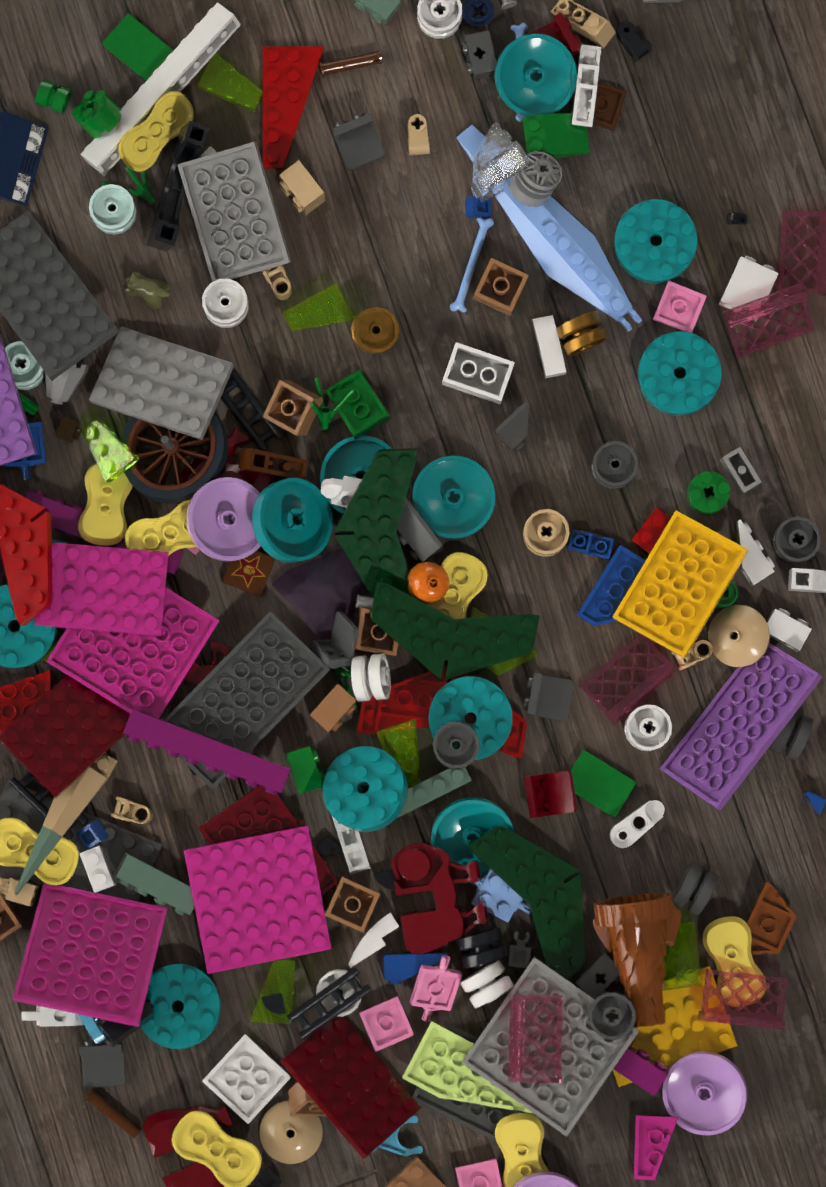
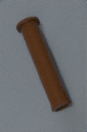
[319,50,382,78]
[84,1087,142,1139]

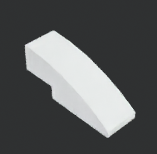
[532,315,566,378]
[348,912,399,968]

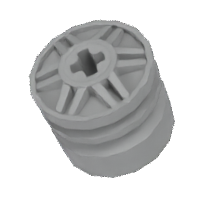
[509,151,562,207]

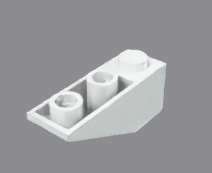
[736,519,775,587]
[788,568,826,593]

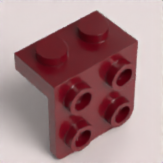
[528,13,581,57]
[524,770,577,818]

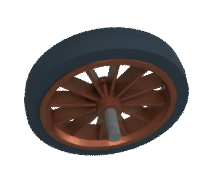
[119,412,229,504]

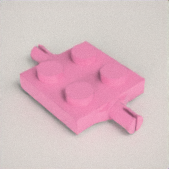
[409,955,462,1022]

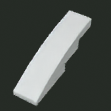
[572,44,601,127]
[332,816,370,875]

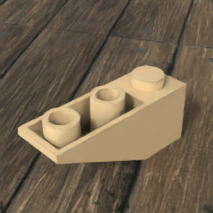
[551,0,616,49]

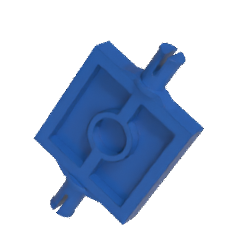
[4,422,47,480]

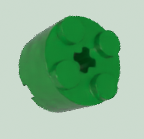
[72,90,122,138]
[686,471,730,515]

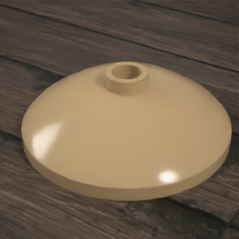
[708,605,770,667]
[259,1100,323,1164]

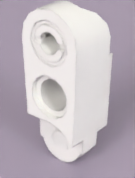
[321,476,362,508]
[610,800,665,848]
[21,1006,84,1027]

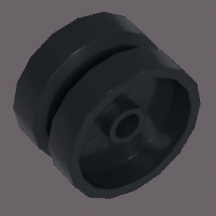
[456,927,508,968]

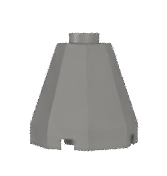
[45,361,89,405]

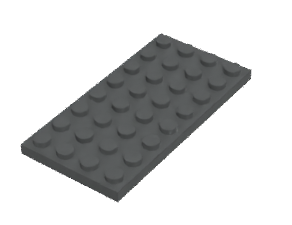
[0,210,119,381]
[163,611,330,790]
[0,780,163,902]

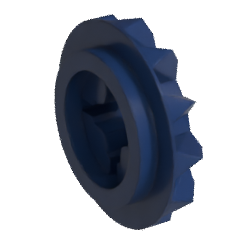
[462,0,494,28]

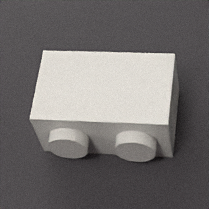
[766,608,812,652]
[79,846,116,893]

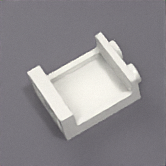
[719,256,779,321]

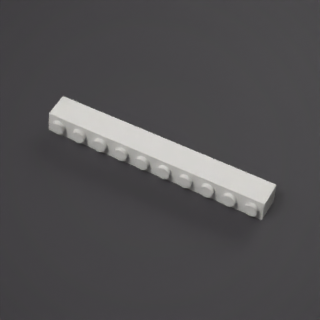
[81,2,241,176]

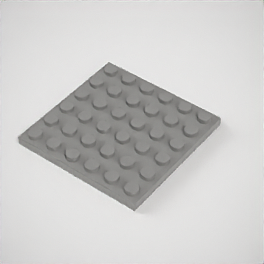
[462,957,639,1137]

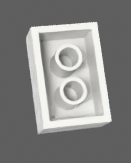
[442,342,515,405]

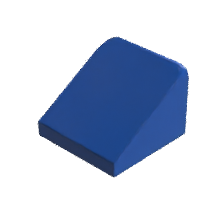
[465,195,491,218]
[804,791,826,814]
[76,820,109,850]

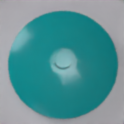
[495,34,577,117]
[412,456,495,539]
[431,797,514,878]

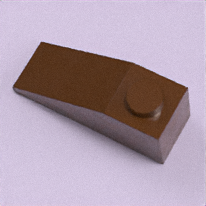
[238,448,308,480]

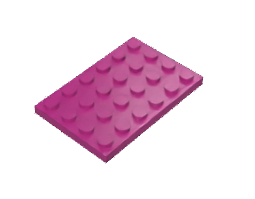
[34,542,169,636]

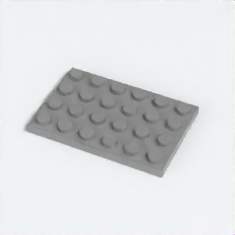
[177,141,292,282]
[89,326,234,440]

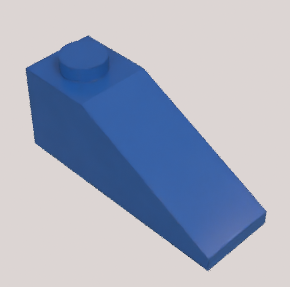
[384,953,447,984]

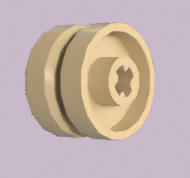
[523,509,570,557]

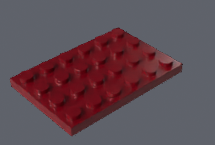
[0,675,130,798]
[198,785,339,895]
[281,1016,421,1160]

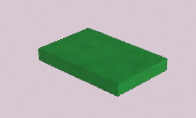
[102,13,173,82]
[324,370,391,440]
[570,750,637,818]

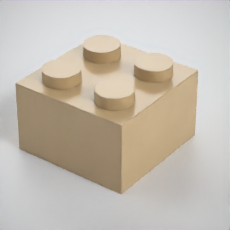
[279,160,325,216]

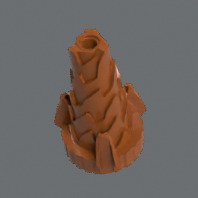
[593,893,681,1028]

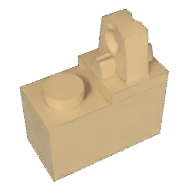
[0,877,40,906]

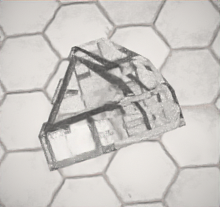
[471,122,530,203]

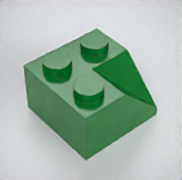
[286,746,325,794]

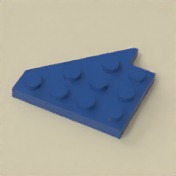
[576,545,646,627]

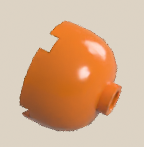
[407,562,450,603]

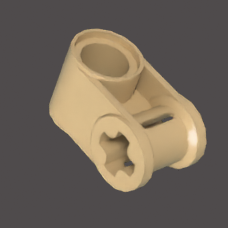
[407,114,430,156]
[262,265,292,300]
[671,640,713,671]
[111,796,153,824]

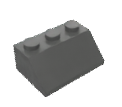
[397,498,443,563]

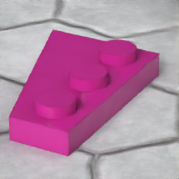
[634,1115,678,1180]

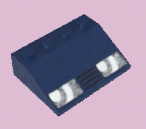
[0,111,49,206]

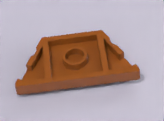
[746,880,797,955]

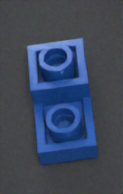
[568,529,615,560]

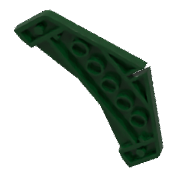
[335,448,416,597]
[370,582,540,680]
[467,826,585,979]

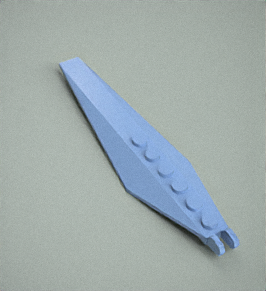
[456,125,642,332]

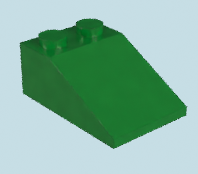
[522,113,590,159]

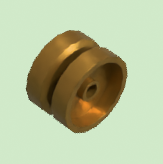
[350,307,399,354]
[556,311,609,356]

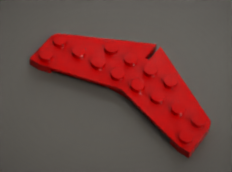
[0,484,53,626]
[357,665,527,758]

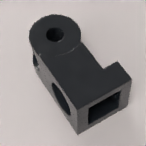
[617,21,653,62]

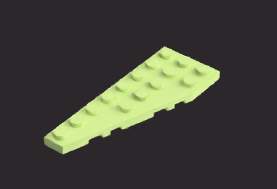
[402,1021,533,1113]

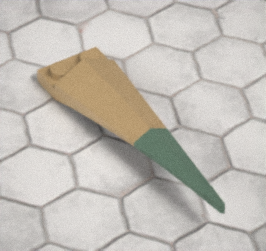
[15,754,118,896]

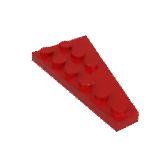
[263,46,324,169]
[0,670,51,733]

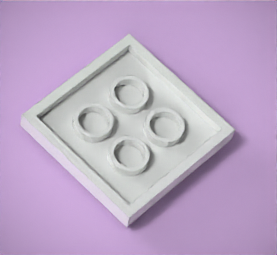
[202,1034,291,1124]

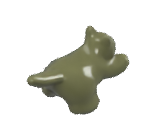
[124,271,170,309]

